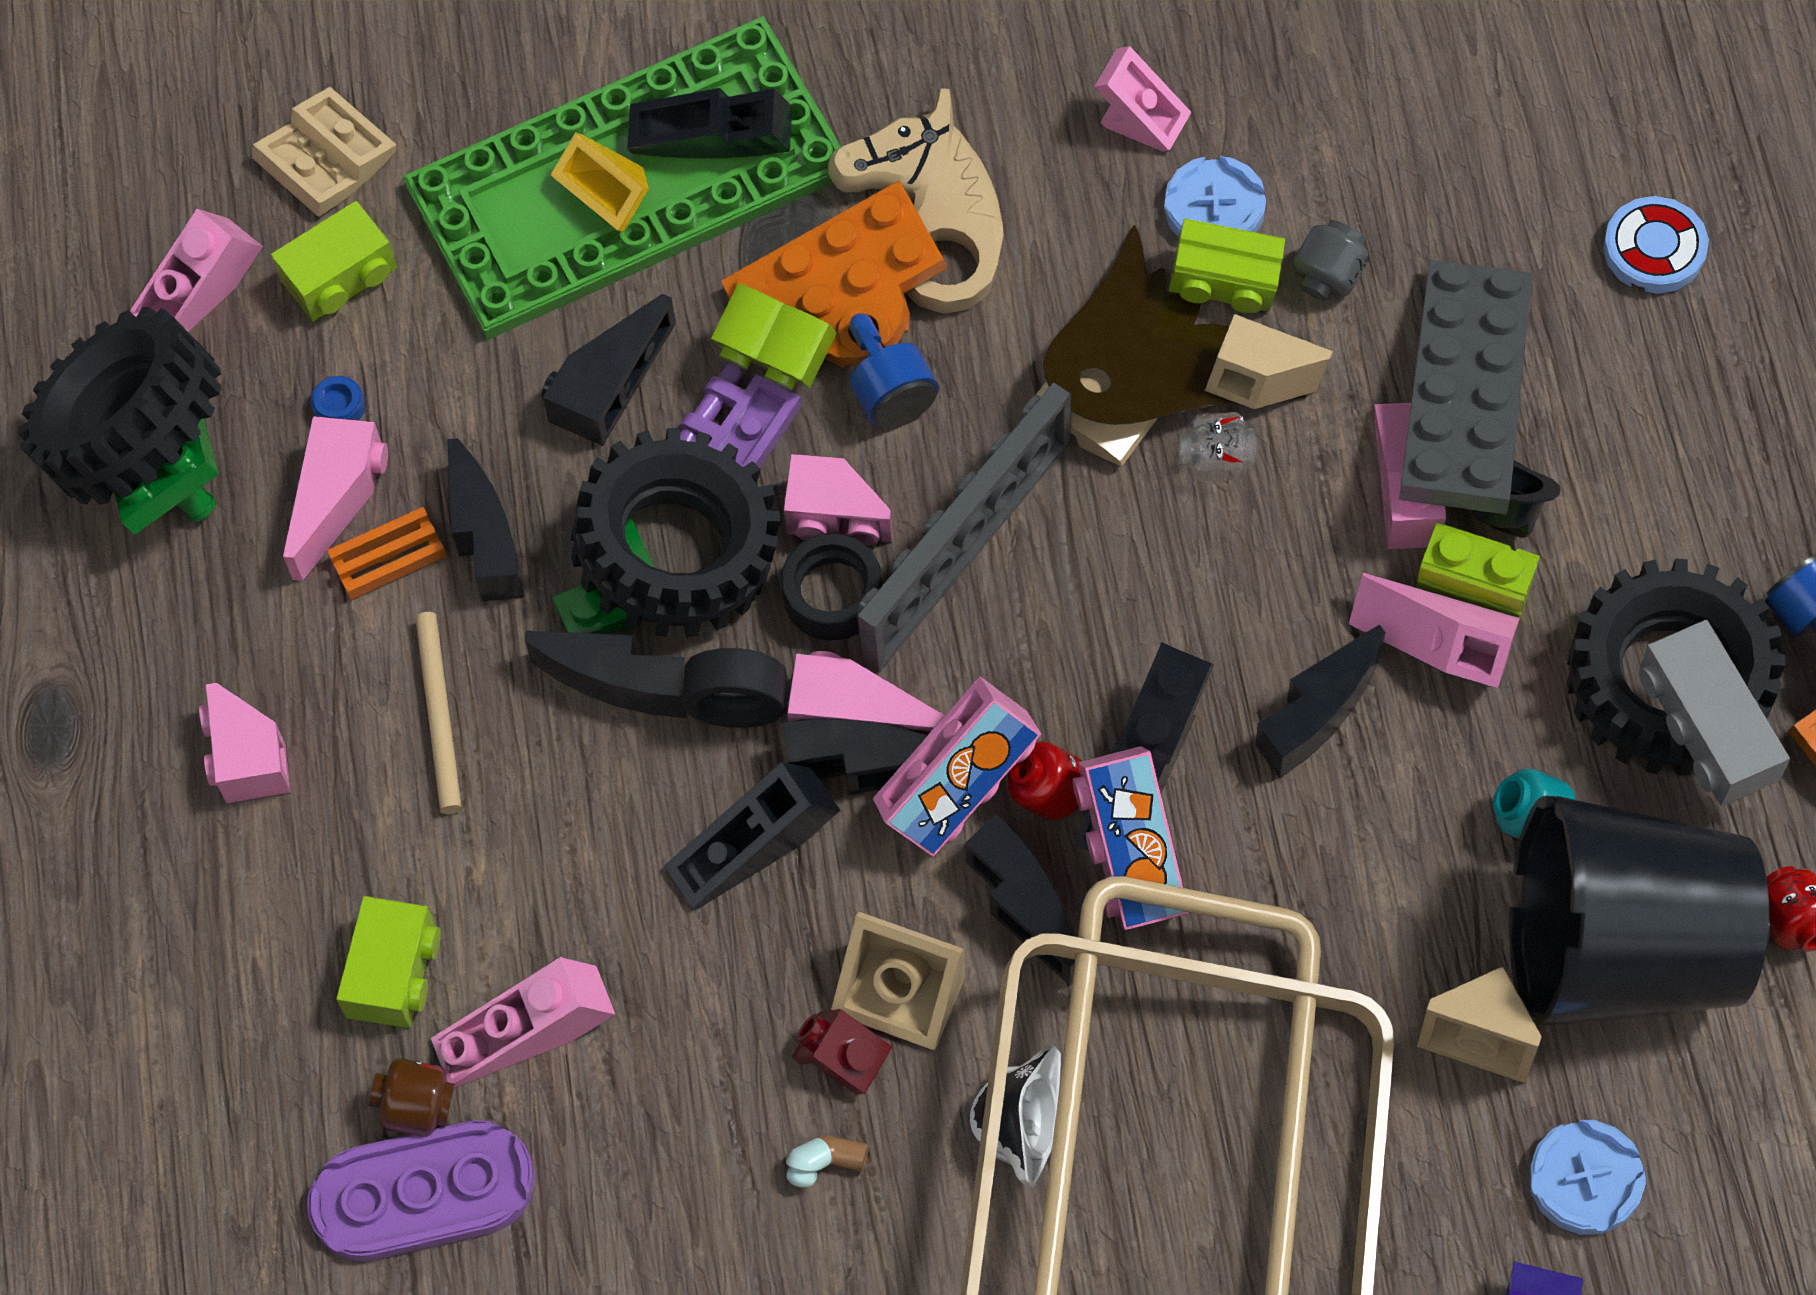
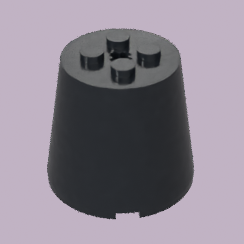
[1509,796,1770,1025]

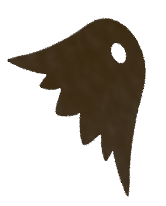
[1044,225,1306,425]

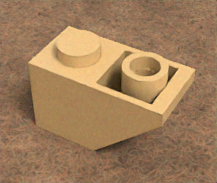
[1205,314,1333,409]

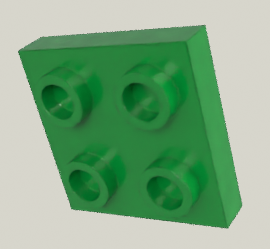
[114,419,219,535]

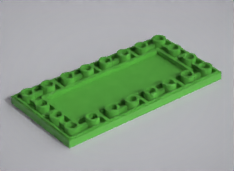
[402,16,841,340]

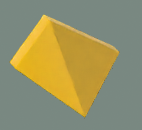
[551,132,649,232]

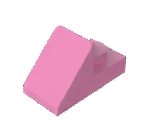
[1094,46,1191,152]

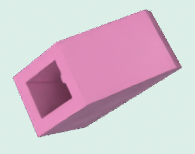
[784,454,893,546]
[199,683,291,803]

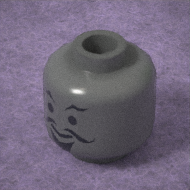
[1293,220,1370,301]

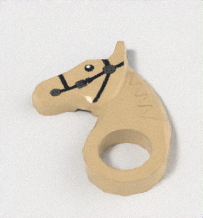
[828,88,1004,314]

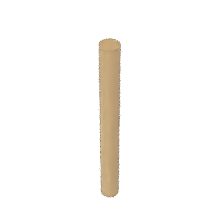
[415,612,462,814]

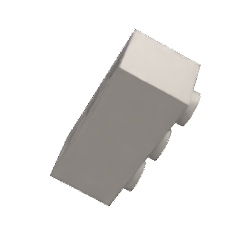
[1639,620,1790,806]

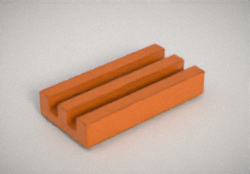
[327,507,447,600]

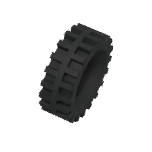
[18,307,221,505]
[570,428,780,637]
[1566,558,1785,776]

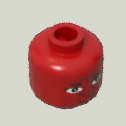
[1007,741,1082,820]
[1766,866,1816,952]

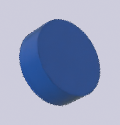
[311,376,365,421]

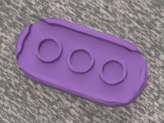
[307,1120,535,1261]

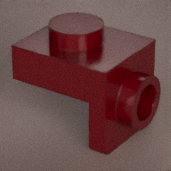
[792,1009,892,1095]

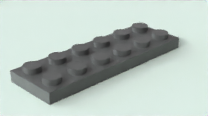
[1399,260,1533,514]
[857,382,1071,673]

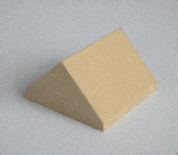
[831,912,966,1050]
[1417,967,1542,1083]

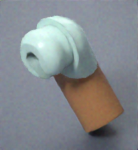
[786,1135,869,1187]

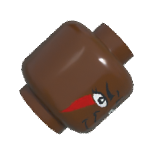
[368,1058,455,1137]

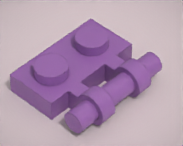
[678,364,802,468]

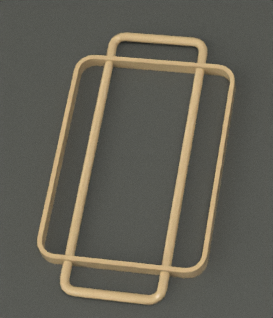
[960,876,1394,1295]

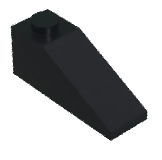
[541,294,676,446]
[664,762,841,909]

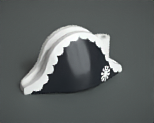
[970,1045,1061,1188]

